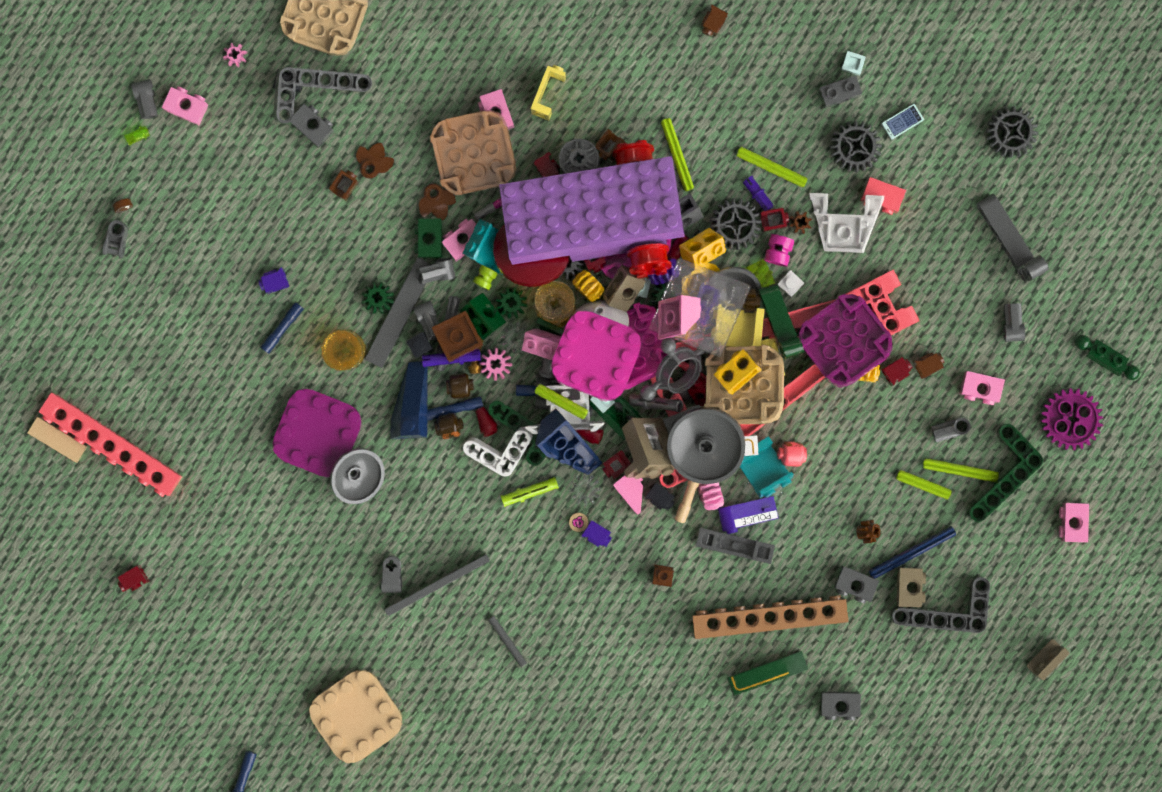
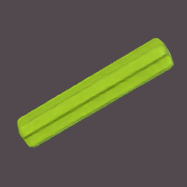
[535,384,588,419]
[896,470,952,499]

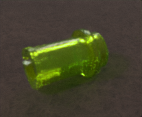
[124,126,150,146]

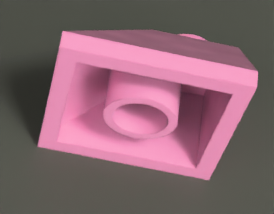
[658,295,701,340]
[613,475,643,515]

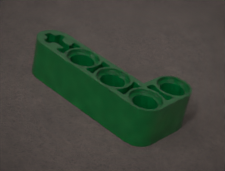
[758,283,804,360]
[489,401,546,466]

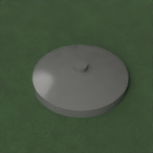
[667,407,746,484]

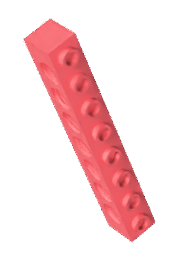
[39,393,183,497]

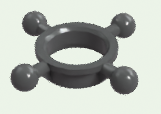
[640,338,714,401]

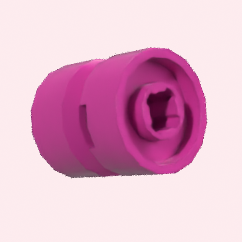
[764,234,794,267]

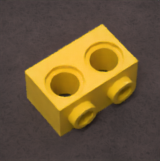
[679,228,726,270]
[713,349,762,395]

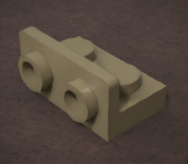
[1026,639,1070,681]

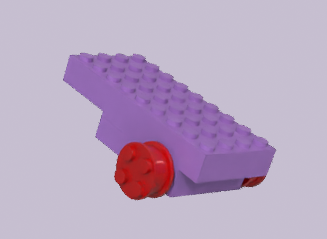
[499,140,685,278]

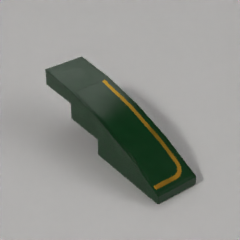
[727,651,808,696]

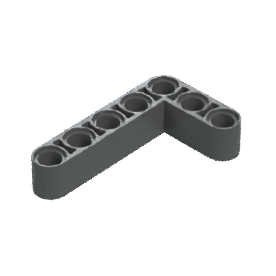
[273,67,372,123]
[976,194,1049,283]
[890,577,990,633]

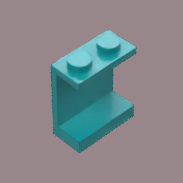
[462,219,502,275]
[740,436,794,498]

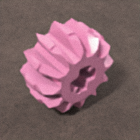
[480,348,512,381]
[698,483,724,510]

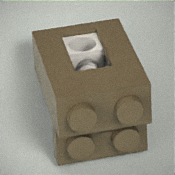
[622,418,675,479]

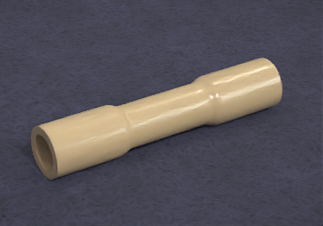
[675,480,700,523]

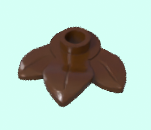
[356,143,394,179]
[419,183,456,220]

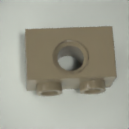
[602,265,646,312]
[897,567,926,607]

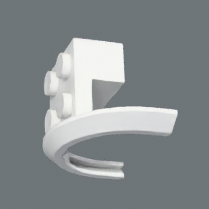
[525,384,604,434]

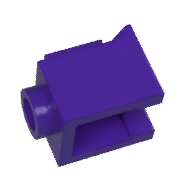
[258,267,290,294]
[581,520,612,547]

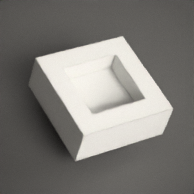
[778,270,804,297]

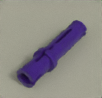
[422,349,481,367]

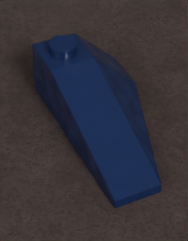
[390,361,428,439]
[535,408,603,475]

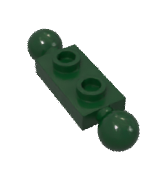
[1075,335,1140,380]

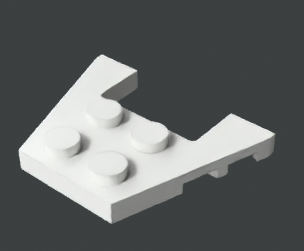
[810,193,884,253]

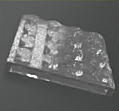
[649,258,751,358]

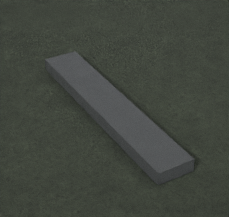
[365,258,429,368]
[385,554,490,616]

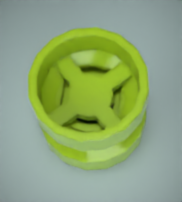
[472,265,498,290]

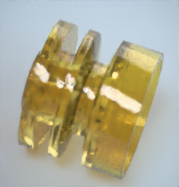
[534,281,576,327]
[322,331,366,371]

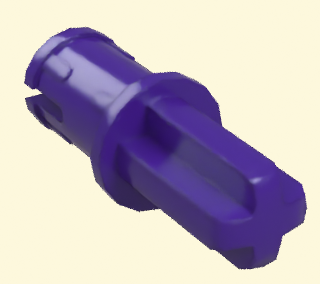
[743,176,774,211]

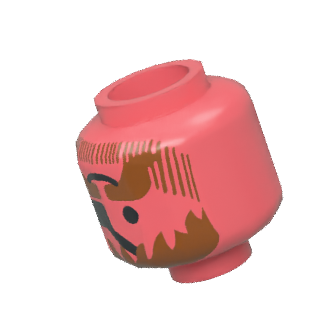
[777,441,807,467]

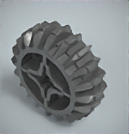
[986,106,1038,158]
[830,121,882,173]
[710,198,762,250]

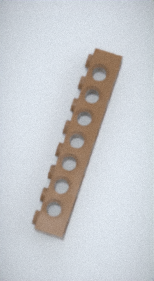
[692,595,849,639]

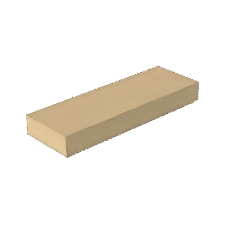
[27,417,87,463]

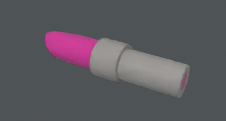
[474,198,502,220]

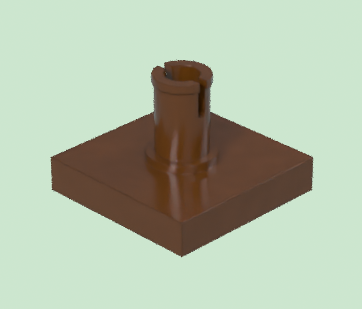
[431,311,483,363]

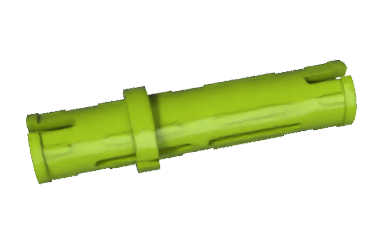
[501,477,559,507]

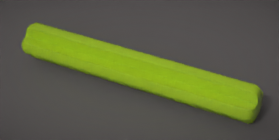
[661,118,694,191]
[736,147,807,187]
[923,458,999,482]

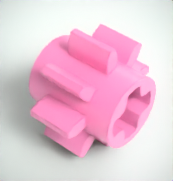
[223,43,247,67]

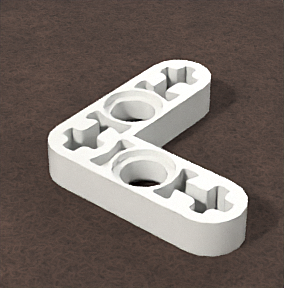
[463,427,533,476]

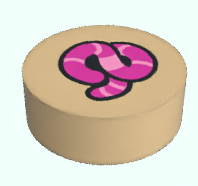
[569,513,588,532]

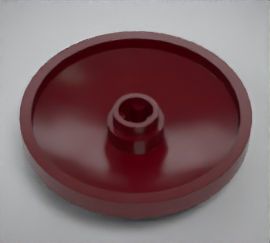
[493,224,570,287]

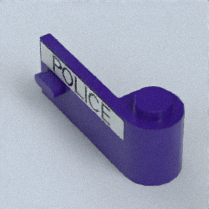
[717,496,779,534]

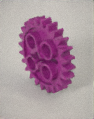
[1040,388,1104,451]

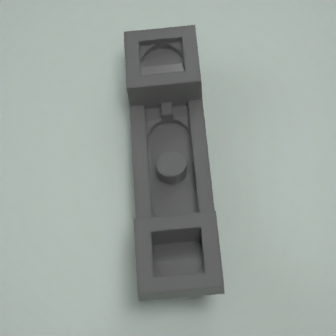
[696,528,775,564]

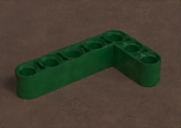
[967,424,1043,522]

